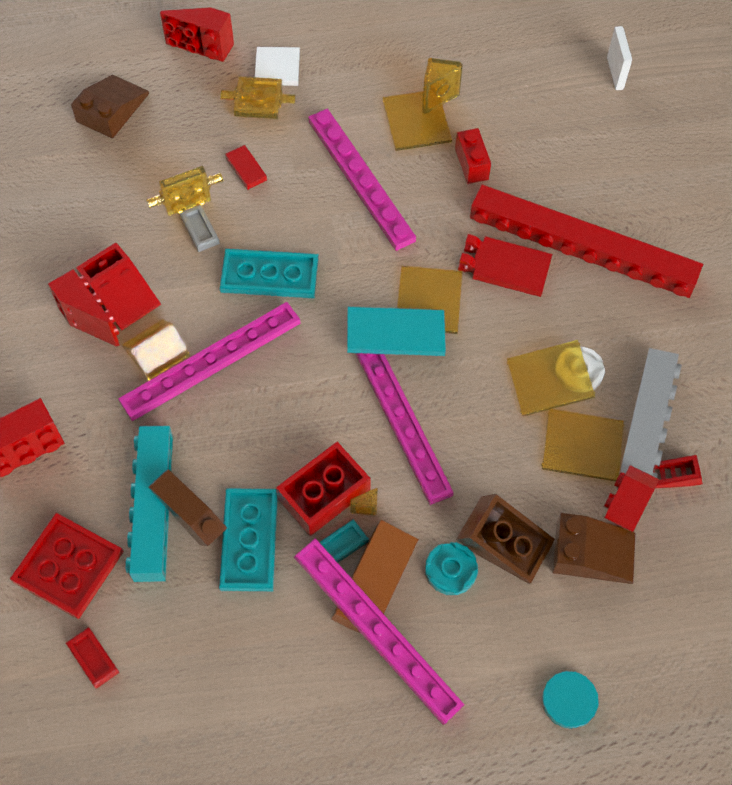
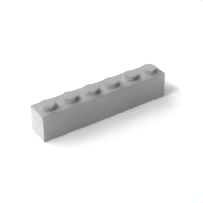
[617,348,682,490]

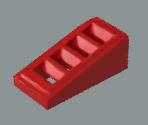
[653,455,703,489]

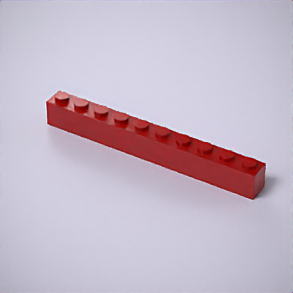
[470,184,704,298]

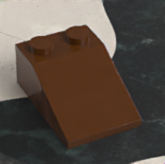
[71,75,149,139]
[456,494,555,584]
[553,513,636,584]

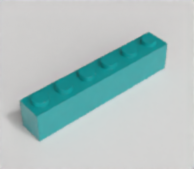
[126,426,173,582]

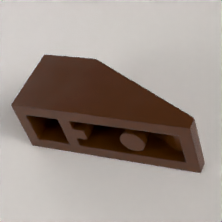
[148,469,227,546]

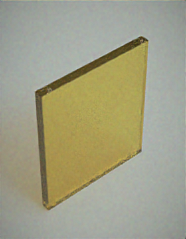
[383,89,452,151]
[397,266,462,334]
[507,340,595,417]
[541,409,624,482]

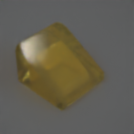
[350,488,378,515]

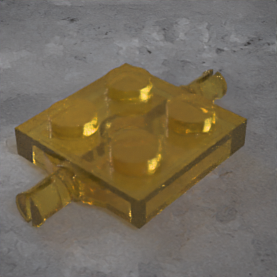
[220,76,296,119]
[146,166,223,216]

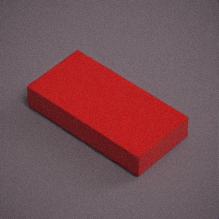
[225,145,267,190]
[66,627,120,689]

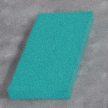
[220,248,319,298]
[347,307,446,356]
[219,488,278,592]

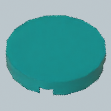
[425,542,478,595]
[542,671,599,729]

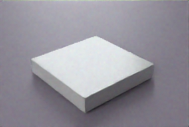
[607,26,632,90]
[255,47,300,86]

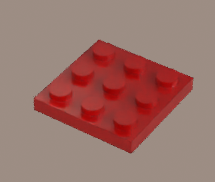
[10,513,124,620]

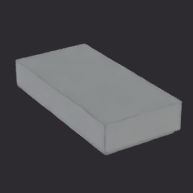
[180,205,220,252]

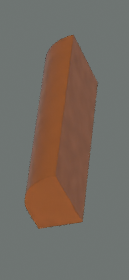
[331,520,419,633]

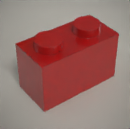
[455,128,491,184]
[604,465,659,532]

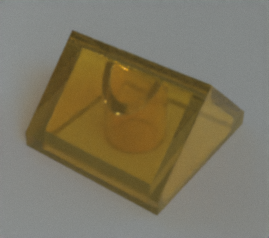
[422,58,463,114]
[122,319,190,381]

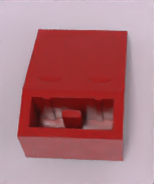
[160,7,234,62]
[76,242,161,331]
[48,269,120,347]

